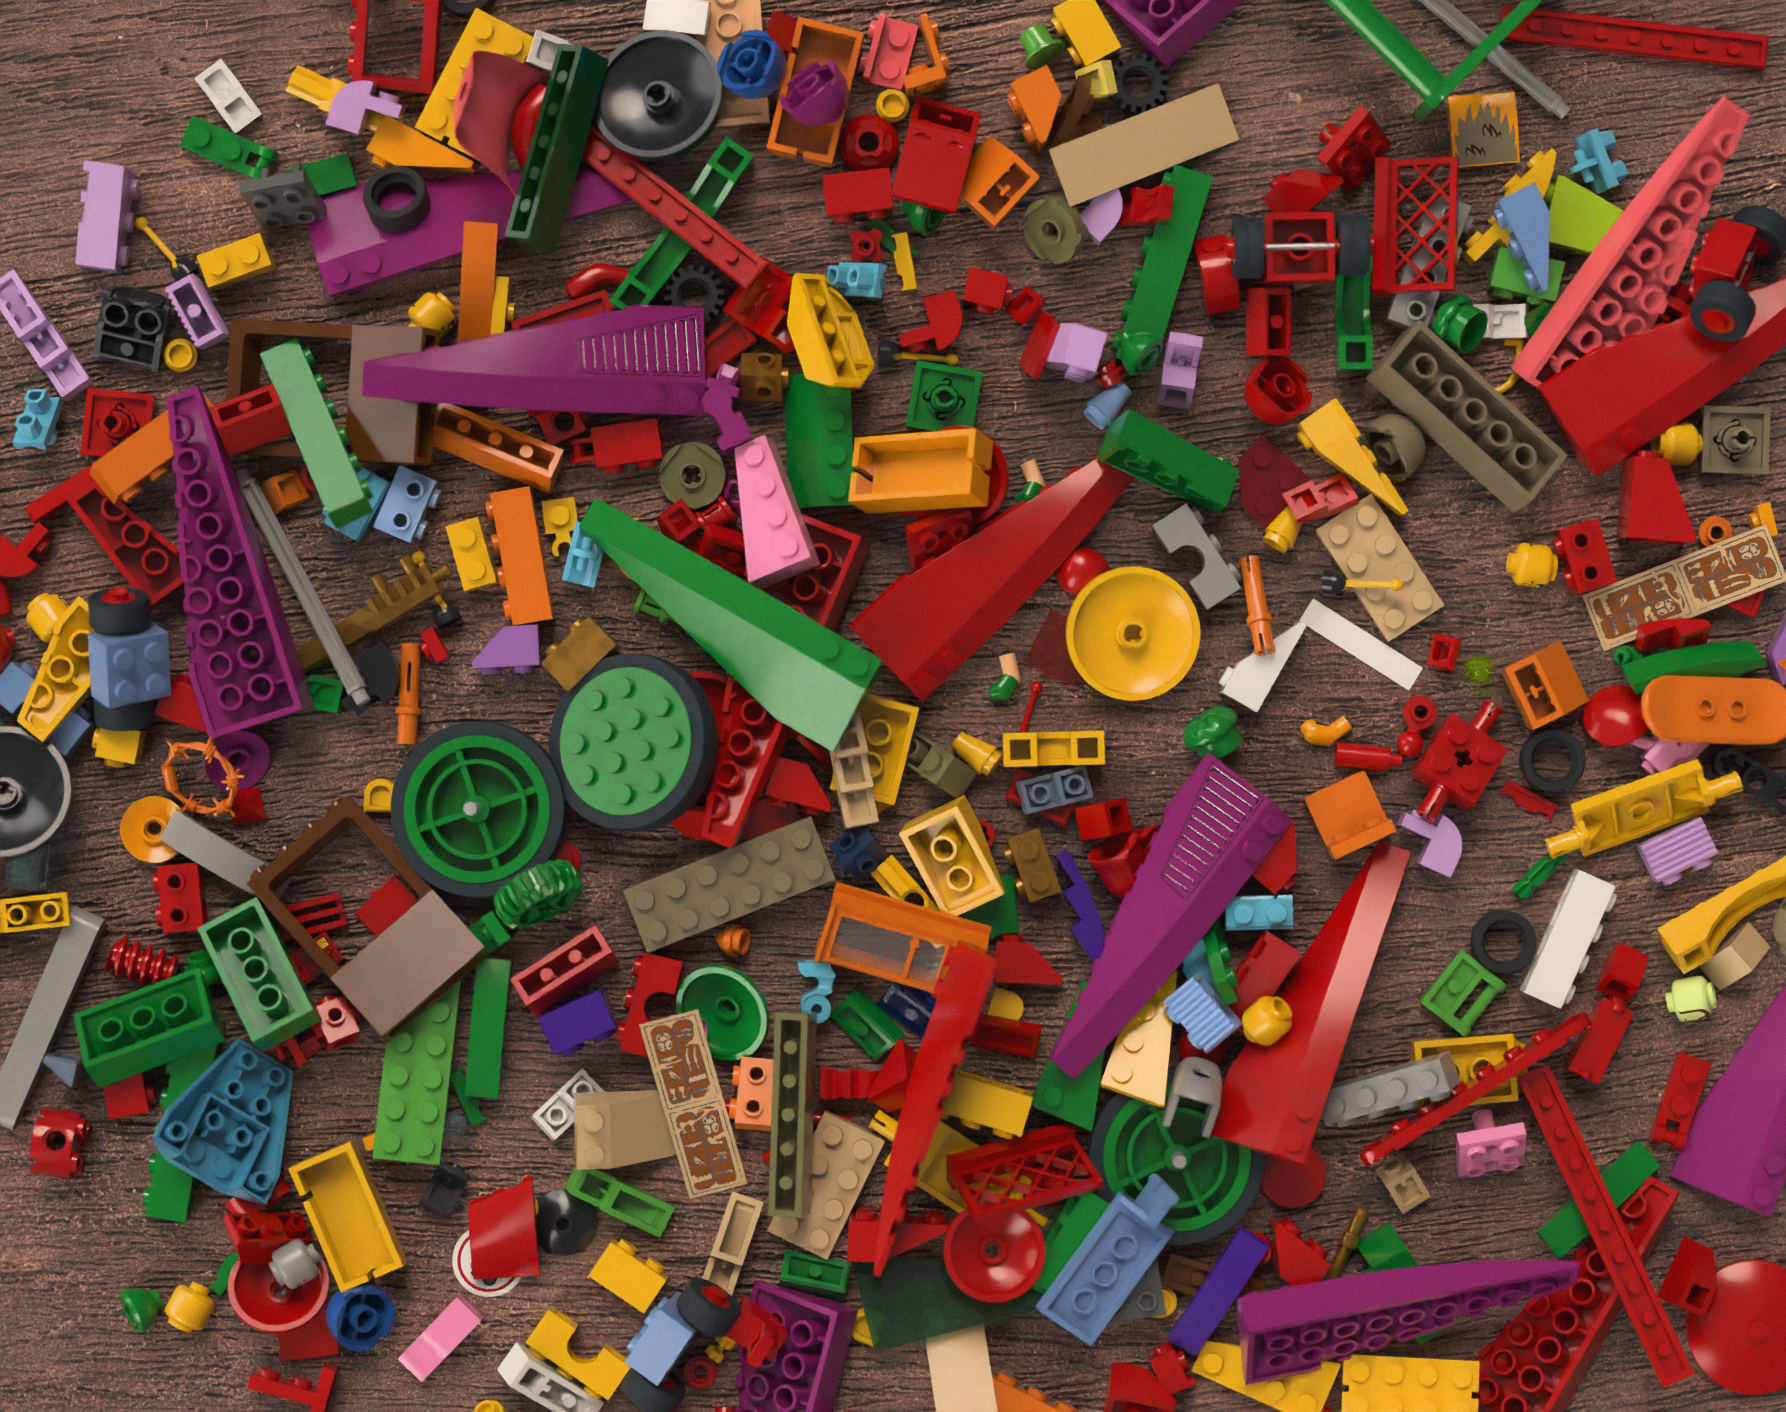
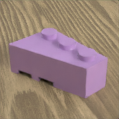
[75,160,140,273]

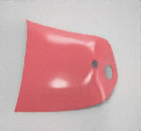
[453,50,549,197]

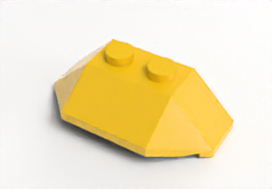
[787,273,875,388]

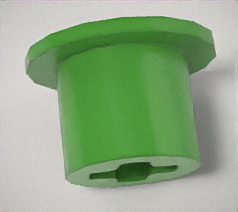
[1019,23,1065,69]

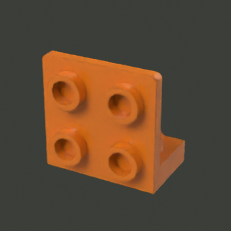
[903,13,951,99]
[1304,771,1396,860]

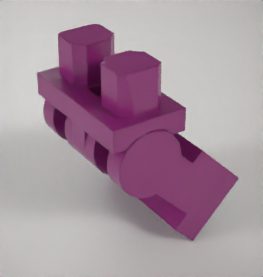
[702,363,753,458]

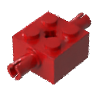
[1409,700,1509,823]

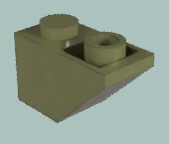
[905,730,978,799]

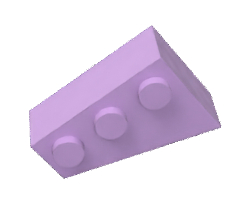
[1044,323,1108,384]

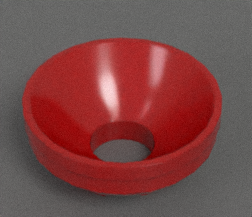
[839,114,900,172]

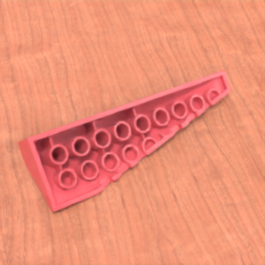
[1511,96,1750,389]

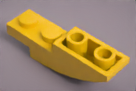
[1462,148,1557,265]
[0,892,72,933]

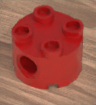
[29,1107,92,1179]

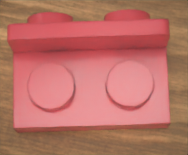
[858,13,919,91]

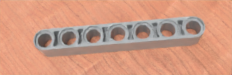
[0,906,106,1131]

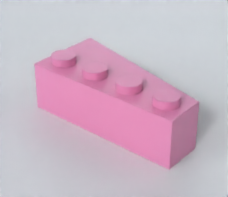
[734,435,820,590]

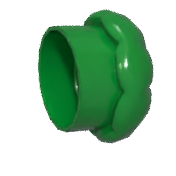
[1432,295,1488,354]
[1183,706,1243,760]

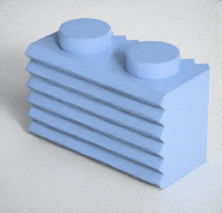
[1163,971,1242,1053]

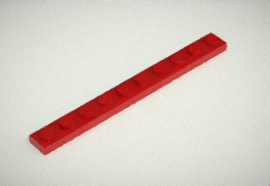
[1517,1064,1694,1388]

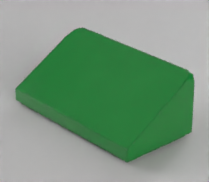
[830,987,904,1062]
[778,1249,851,1302]

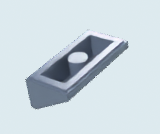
[43,1051,86,1087]

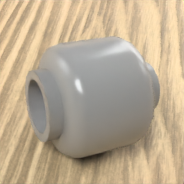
[269,1239,322,1289]

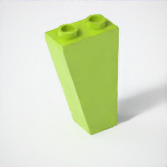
[1543,175,1624,257]

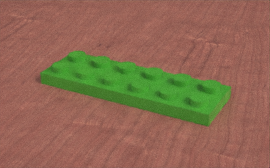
[372,979,462,1166]

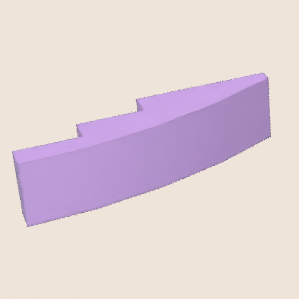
[0,269,94,402]

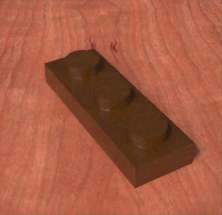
[1161,1252,1266,1309]

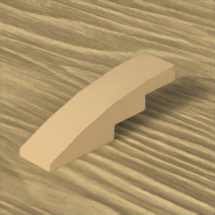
[830,710,879,829]

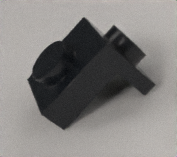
[418,1161,470,1219]

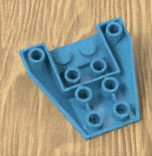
[151,1038,294,1205]

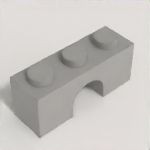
[1151,504,1242,610]

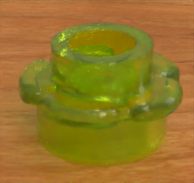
[1462,656,1496,681]

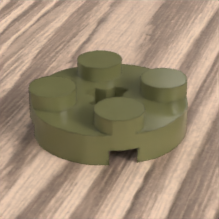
[1024,194,1089,264]
[659,442,726,509]

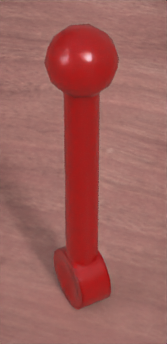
[1019,681,1043,733]

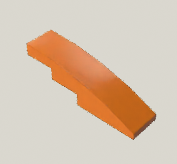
[457,221,498,344]

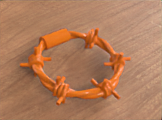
[161,738,245,818]

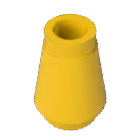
[1263,506,1303,553]
[951,731,1003,777]

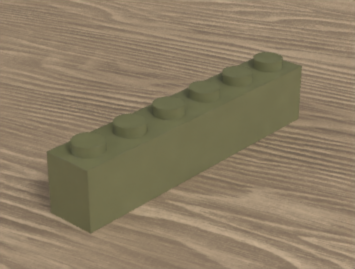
[768,1010,817,1218]

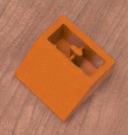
[1006,65,1062,152]
[960,136,1040,231]
[1499,640,1589,730]

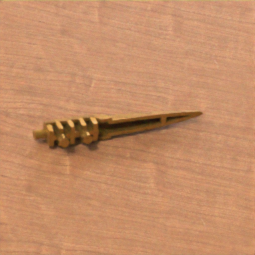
[296,554,453,673]

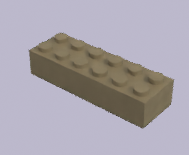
[1366,320,1568,513]
[623,815,836,953]

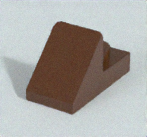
[1051,76,1103,146]

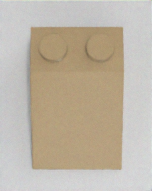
[574,1090,676,1170]

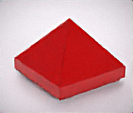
[1004,286,1046,325]
[1426,633,1462,671]
[226,786,267,826]

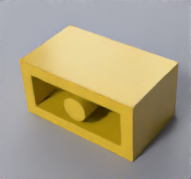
[1050,0,1121,68]
[197,233,277,291]
[445,517,499,592]
[588,1238,668,1313]

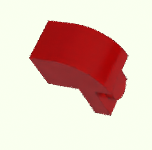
[1193,235,1240,316]
[898,289,962,353]
[0,522,55,578]
[725,1296,788,1369]

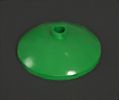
[675,965,770,1061]

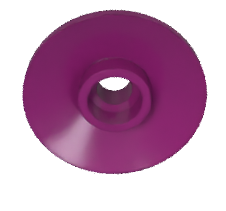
[204,729,270,791]

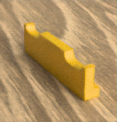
[891,232,918,291]

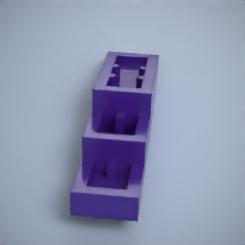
[1055,848,1106,963]
[1167,1227,1270,1356]

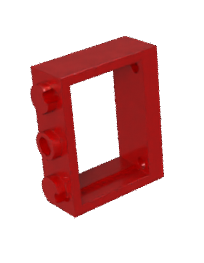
[347,0,443,94]

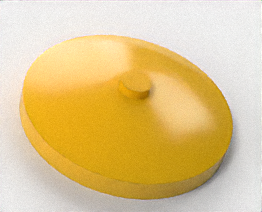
[1065,566,1200,701]

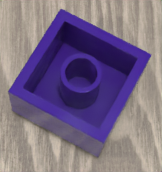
[538,986,620,1057]

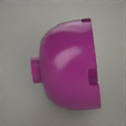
[780,59,849,126]

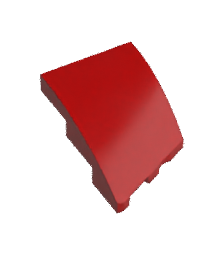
[722,255,795,354]
[468,1176,541,1279]

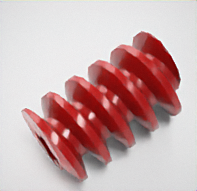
[104,934,180,987]

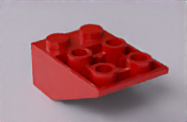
[890,96,981,214]
[847,1207,951,1262]

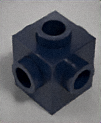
[829,826,890,882]

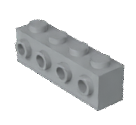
[1384,192,1473,330]
[1322,1051,1460,1128]

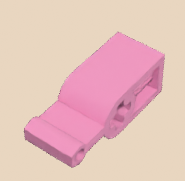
[398,1294,484,1382]

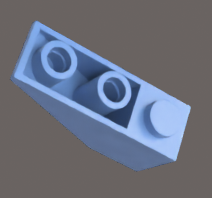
[1493,183,1550,295]

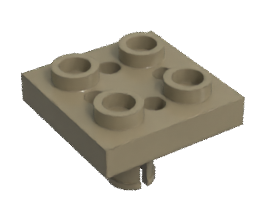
[1699,405,1771,475]

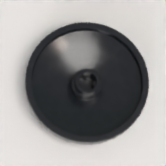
[594,30,725,162]
[0,726,73,860]

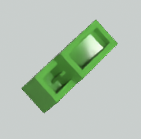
[564,1166,675,1237]

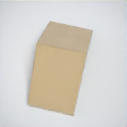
[1698,921,1770,991]

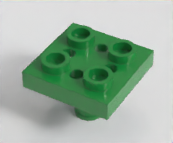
[905,360,983,432]

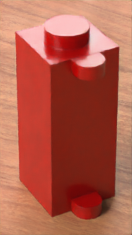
[1563,995,1634,1084]

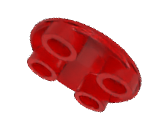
[1583,685,1649,749]

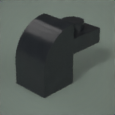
[341,641,400,713]

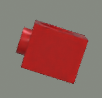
[536,410,591,447]

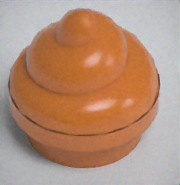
[715,923,751,957]

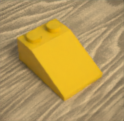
[899,795,1005,916]

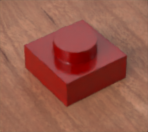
[419,627,451,663]

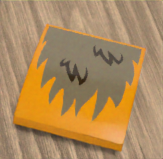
[1447,90,1520,168]

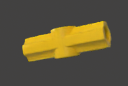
[286,65,385,132]
[870,854,941,949]

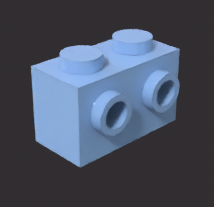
[373,465,442,544]

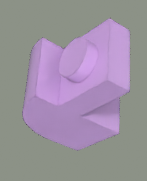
[326,81,406,135]
[1080,188,1123,246]
[1157,332,1203,410]
[1397,809,1462,878]

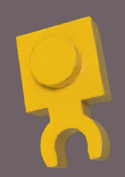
[541,497,579,557]

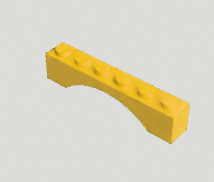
[1657,855,1786,975]

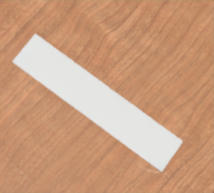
[1299,599,1423,690]

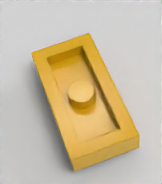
[490,276,516,335]

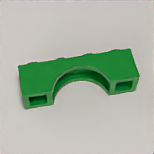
[1334,234,1373,372]

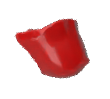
[1088,824,1158,899]

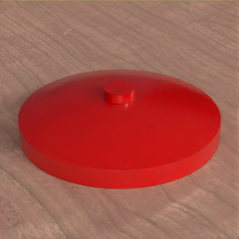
[1685,1259,1786,1395]

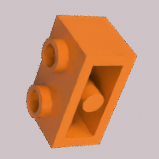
[729,1056,773,1132]

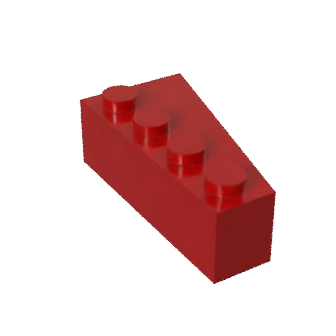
[67,480,184,611]

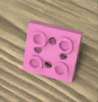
[1456,1109,1526,1177]

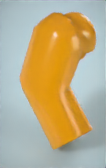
[1300,716,1352,746]

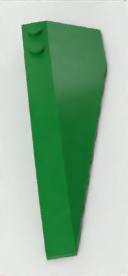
[579,498,885,752]

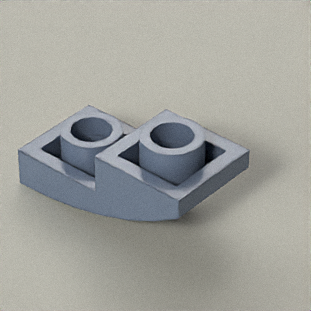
[1016,765,1093,815]

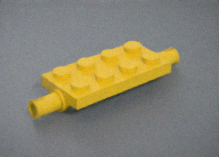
[1545,759,1743,859]
[868,1109,1048,1231]

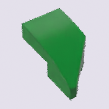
[305,674,347,714]

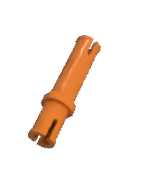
[1239,555,1276,656]
[395,643,422,745]

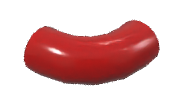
[511,84,546,171]

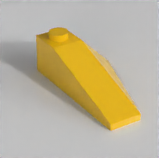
[1296,398,1409,516]
[17,596,97,743]

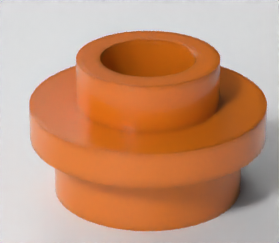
[1698,516,1733,547]

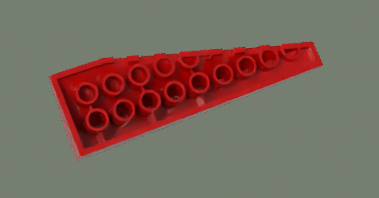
[1472,1176,1680,1412]

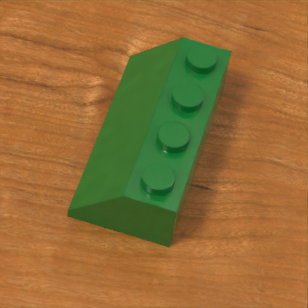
[784,373,855,509]
[73,967,226,1088]

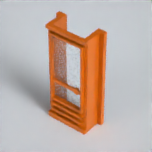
[814,882,992,993]

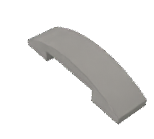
[159,809,293,900]

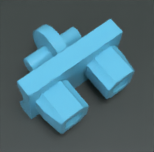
[1569,128,1628,195]
[827,262,886,298]
[12,389,63,450]
[562,521,604,588]

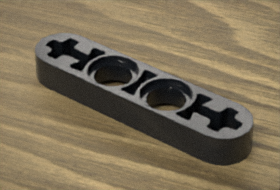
[1711,748,1786,814]

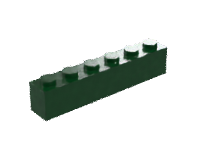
[504,44,609,252]

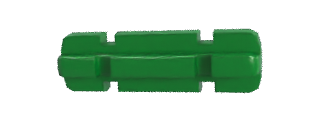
[1512,852,1569,900]

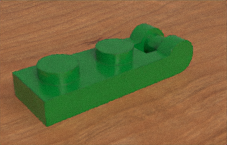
[179,116,279,179]
[1203,918,1239,1005]

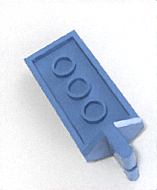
[1035,1174,1178,1346]

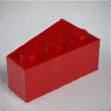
[1219,930,1302,1036]

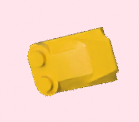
[829,694,919,815]
[1410,1033,1528,1109]

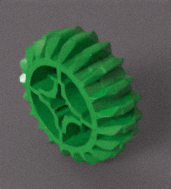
[493,859,584,930]

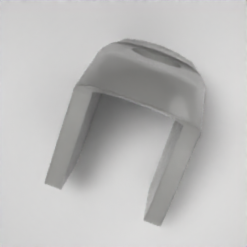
[1163,1057,1222,1138]

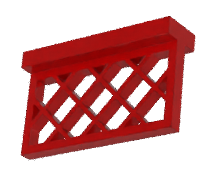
[1372,156,1460,297]
[946,1122,1103,1224]

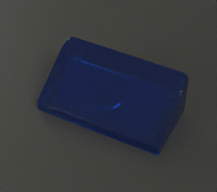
[876,982,937,1039]

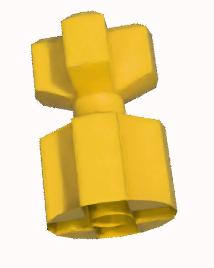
[705,1336,737,1364]

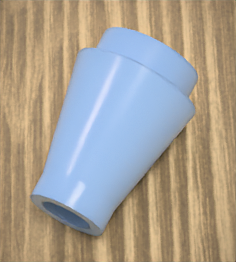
[1083,381,1132,430]

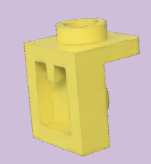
[1075,60,1118,103]

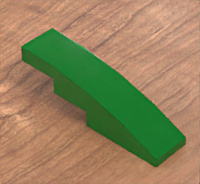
[1621,641,1766,694]
[465,957,512,1099]
[1536,1141,1660,1259]

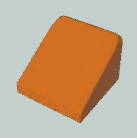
[261,468,311,515]

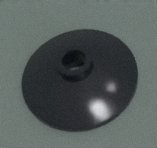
[536,1189,598,1256]

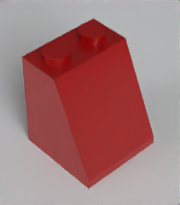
[1616,451,1696,545]

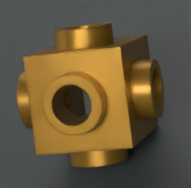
[741,353,789,402]

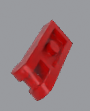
[1649,1051,1712,1151]

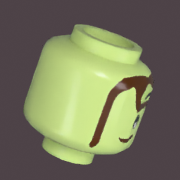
[1666,976,1717,1022]

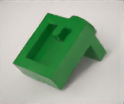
[469,909,514,954]

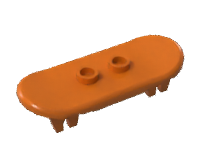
[1641,675,1786,745]

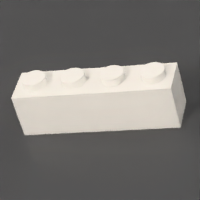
[1520,869,1617,1009]

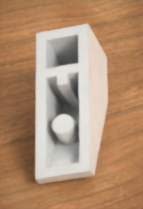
[1218,622,1307,712]
[497,1342,604,1412]

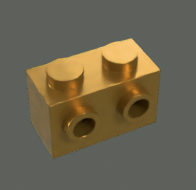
[541,616,622,693]
[1003,827,1062,903]

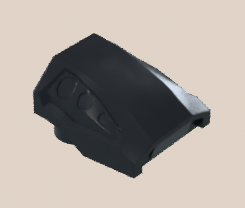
[92,286,173,372]

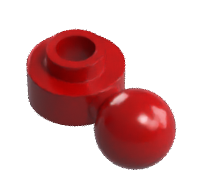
[1397,696,1437,757]

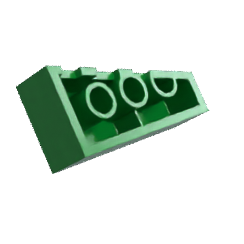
[1096,409,1240,513]
[1031,979,1106,1131]

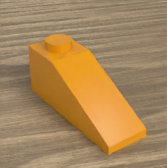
[366,114,477,172]

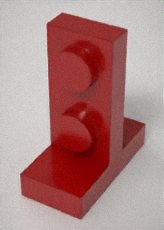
[247,1362,340,1412]

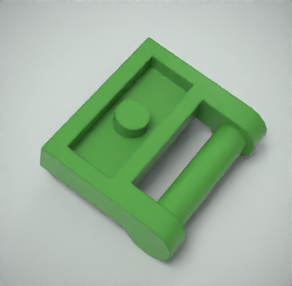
[1419,949,1508,1037]

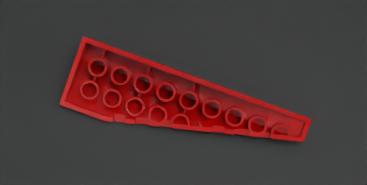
[1538,275,1786,477]
[849,454,1134,702]
[701,514,871,849]
[1210,841,1411,1168]
[874,940,999,1277]

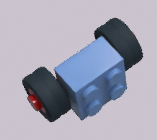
[88,587,171,731]
[622,1278,741,1412]

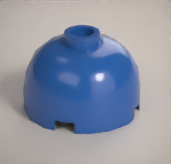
[717,29,786,100]
[326,1282,395,1352]

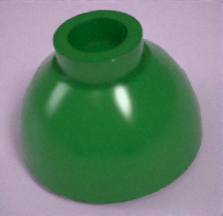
[902,201,945,236]
[1118,330,1163,375]
[119,1288,164,1333]

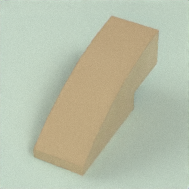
[702,1191,764,1296]

